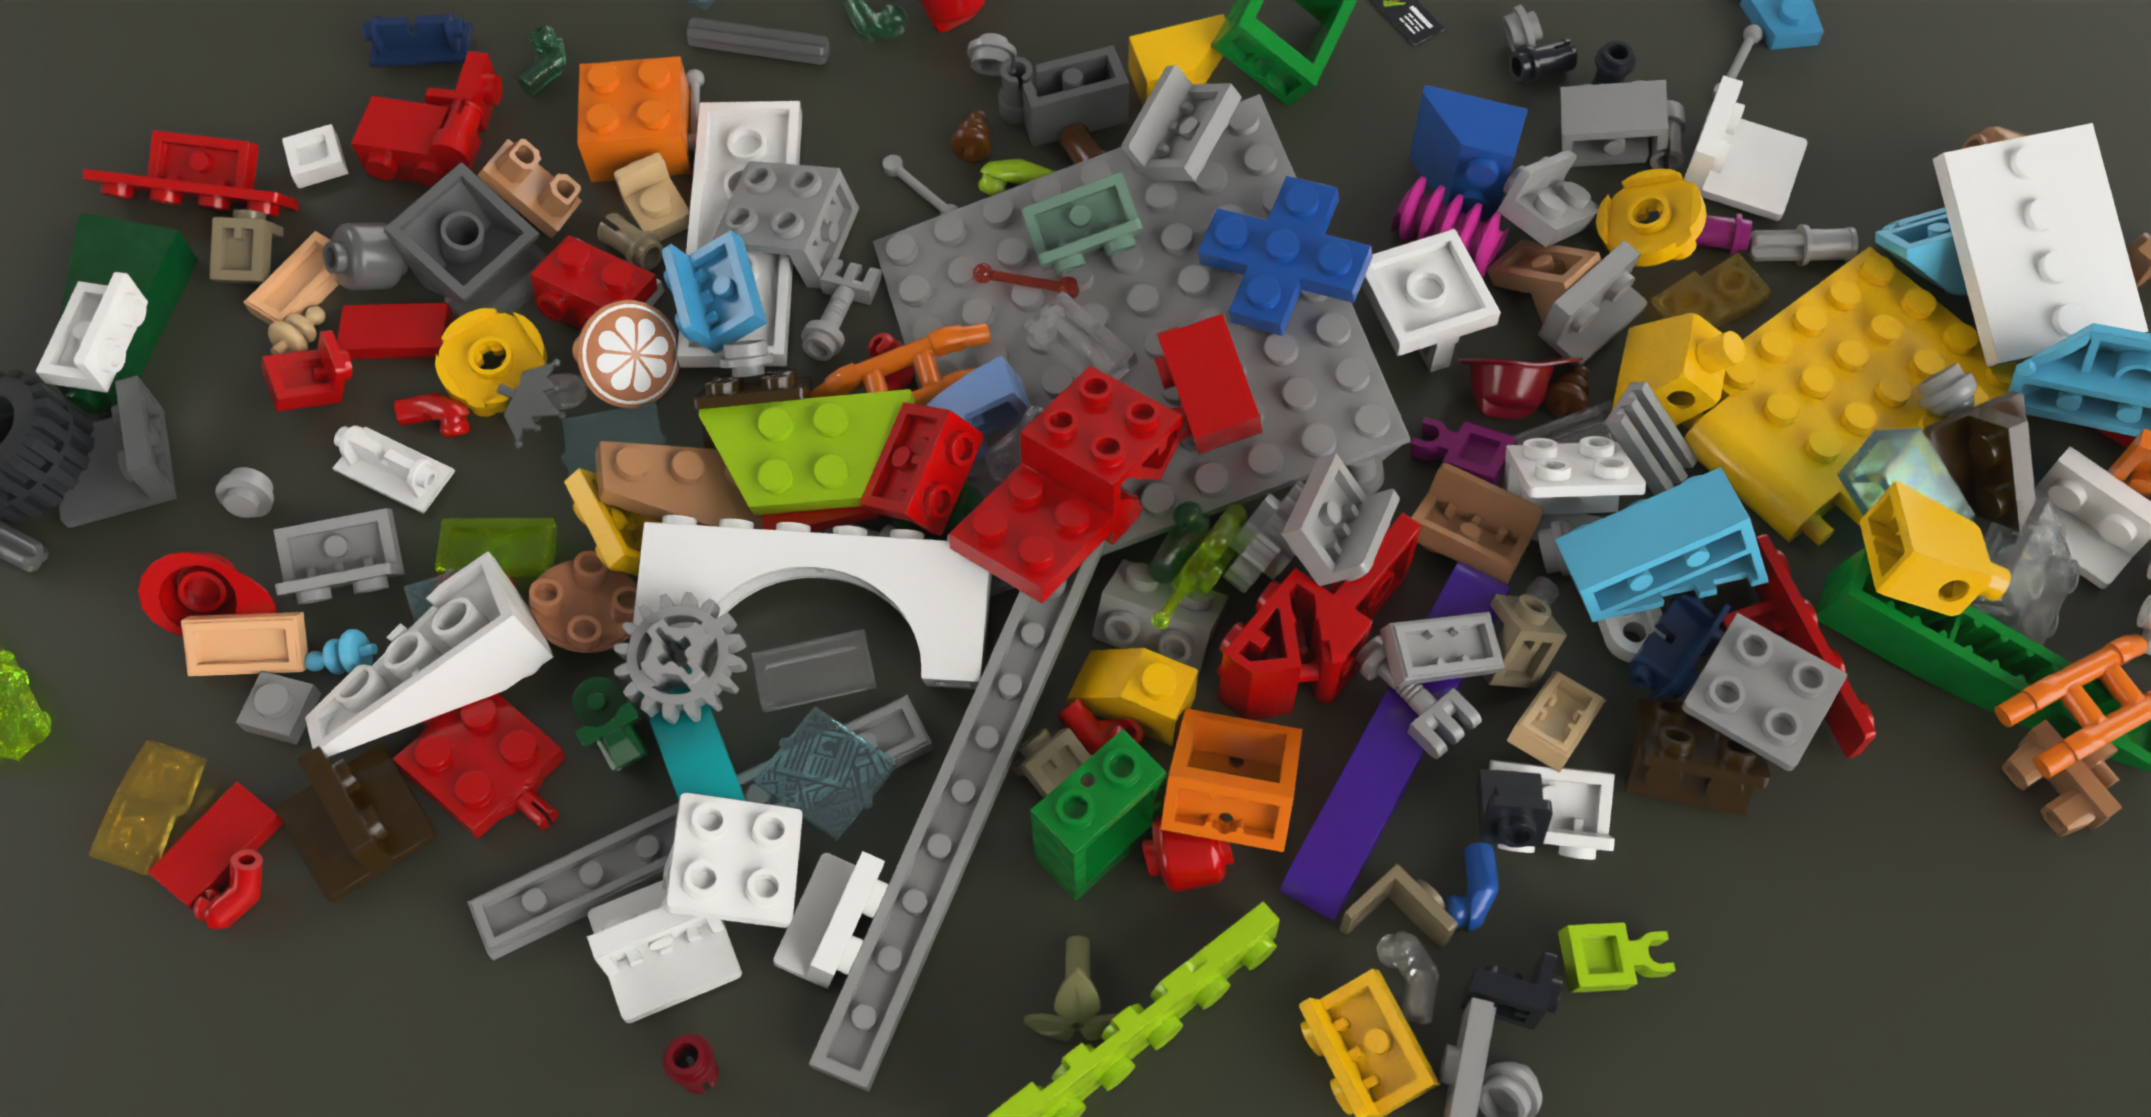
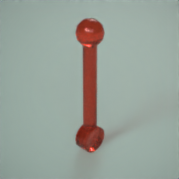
[973,263,1079,300]

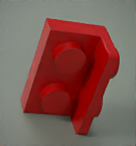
[859,402,984,536]

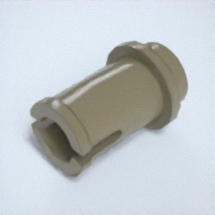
[597,213,663,270]

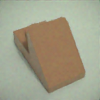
[1487,239,1601,324]

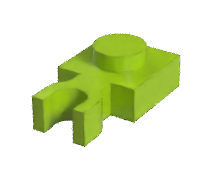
[1558,922,1676,993]

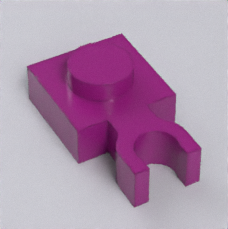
[1410,417,1516,486]

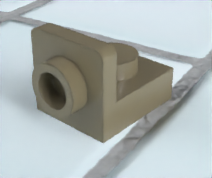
[209,209,284,284]
[1482,594,1567,689]
[1010,727,1095,798]

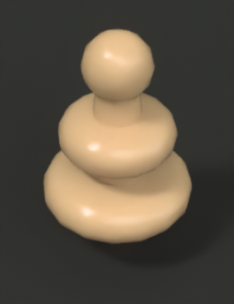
[267,306,325,355]

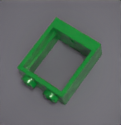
[1212,0,1357,106]
[1030,729,1166,901]

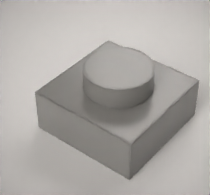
[236,671,322,745]

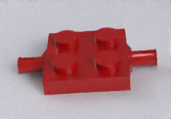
[392,693,566,840]

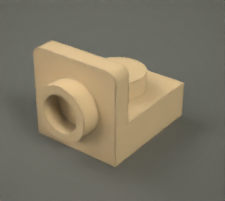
[614,153,690,241]

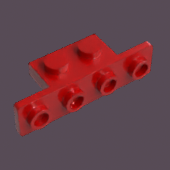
[82,130,299,218]
[1719,534,1876,759]

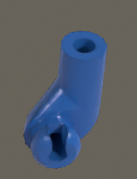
[1443,842,1499,932]

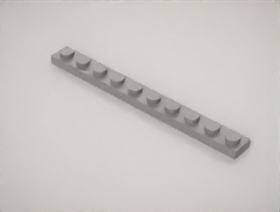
[809,543,1103,1092]

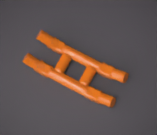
[810,323,990,406]
[1994,634,2151,778]

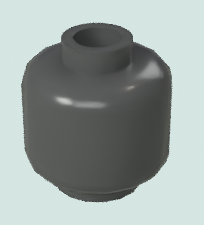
[323,222,409,291]

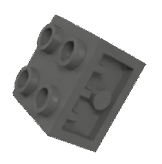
[59,376,177,528]

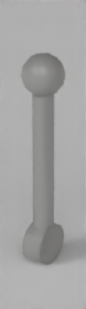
[1711,25,1763,100]
[686,69,705,154]
[882,155,959,215]

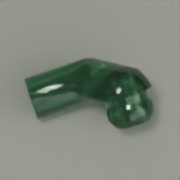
[841,0,907,40]
[516,25,566,96]

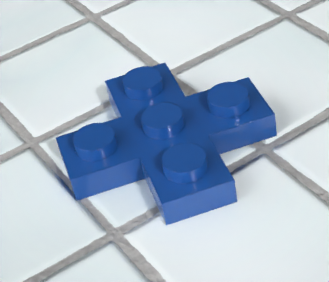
[1197,176,1372,336]

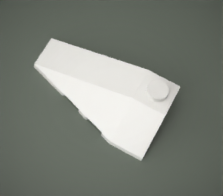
[305,551,553,757]

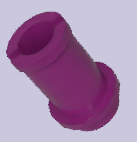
[1696,213,1752,255]

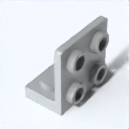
[713,161,859,289]
[1682,613,1848,771]

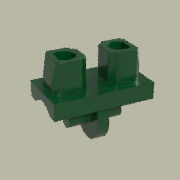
[572,676,651,771]

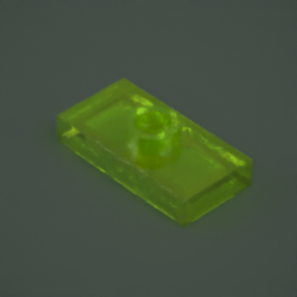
[435,518,558,577]

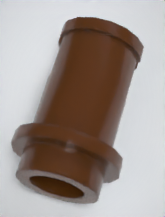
[1059,123,1109,164]

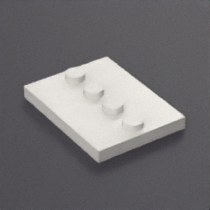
[1932,123,2148,367]

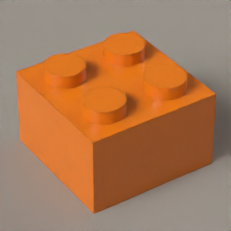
[577,56,692,182]

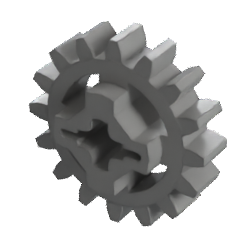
[1222,480,1305,593]
[614,592,747,724]

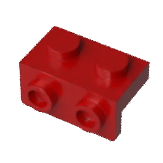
[530,235,658,331]

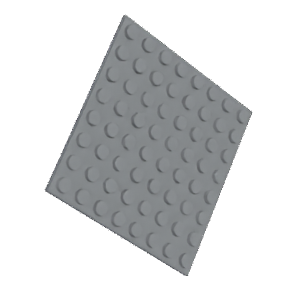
[873,94,1410,596]

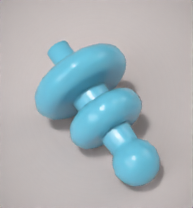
[304,629,378,675]

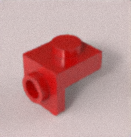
[424,51,503,132]
[261,330,352,412]

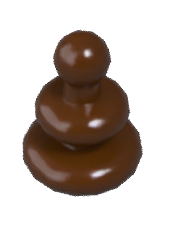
[950,109,992,163]
[1544,364,1590,420]

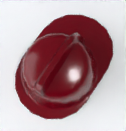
[1459,357,1583,420]

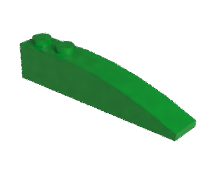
[1815,548,2151,773]

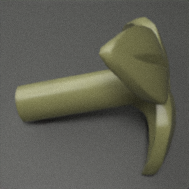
[1023,935,1119,1042]

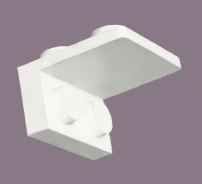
[1683,75,1808,221]
[1503,436,1646,514]

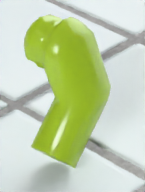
[978,159,1055,195]

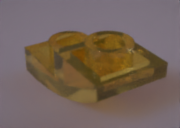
[1650,252,1771,329]
[88,740,207,875]

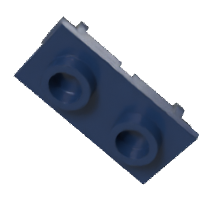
[362,13,473,67]
[1629,590,1731,701]

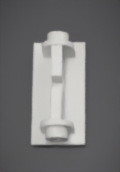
[333,425,455,514]

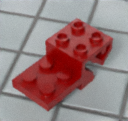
[949,366,1183,604]
[1217,513,1422,720]

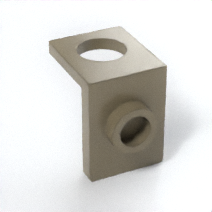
[1339,864,1458,949]

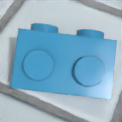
[661,230,767,354]

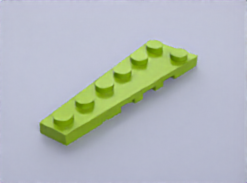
[987,901,1280,1117]

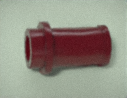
[662,1034,719,1094]

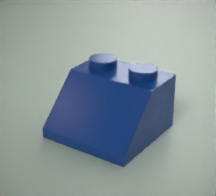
[1409,85,1528,220]

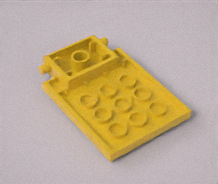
[1681,246,2018,546]

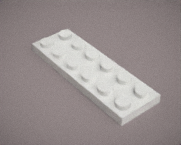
[677,101,802,368]

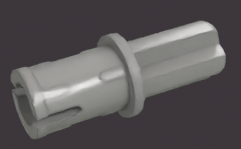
[1747,224,1858,266]

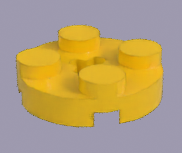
[1596,169,1706,266]
[435,308,548,417]

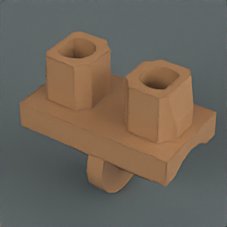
[477,139,582,238]
[2002,720,2123,837]

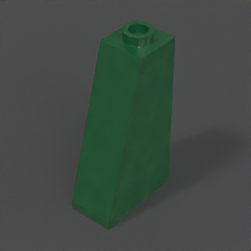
[55,213,198,414]

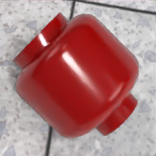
[1142,815,1235,893]

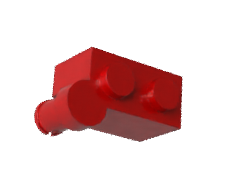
[351,96,484,187]
[1153,313,1263,455]

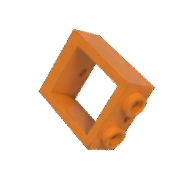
[1160,708,1302,852]

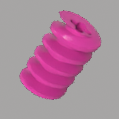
[1391,176,1510,278]

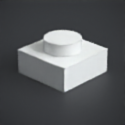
[282,124,348,189]

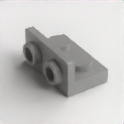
[1497,149,1599,247]
[1538,240,1647,366]

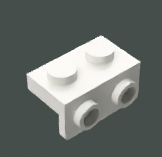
[35,272,148,393]
[1489,760,1615,859]
[773,851,888,989]

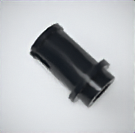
[1509,38,1577,85]
[1591,40,1636,85]

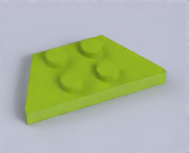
[699,389,915,515]

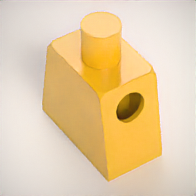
[1612,313,1745,433]
[1859,480,2011,617]

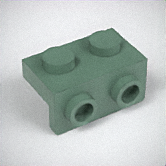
[1021,171,1144,275]

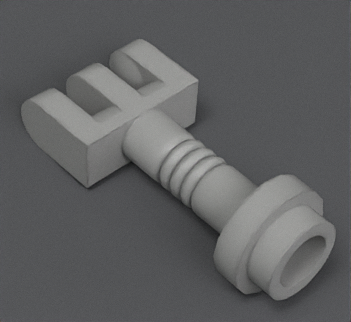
[801,258,882,361]
[1355,635,1482,759]

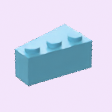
[1555,467,1769,622]

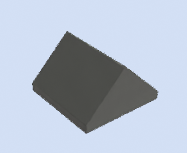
[384,162,539,304]

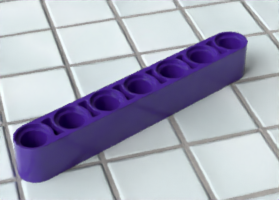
[1279,561,1512,922]

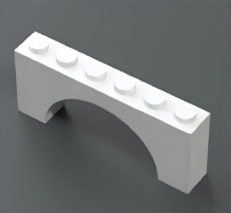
[633,515,992,689]

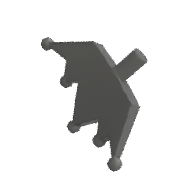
[497,359,566,448]

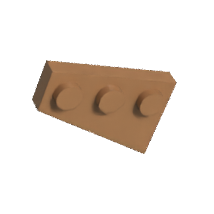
[595,441,764,529]

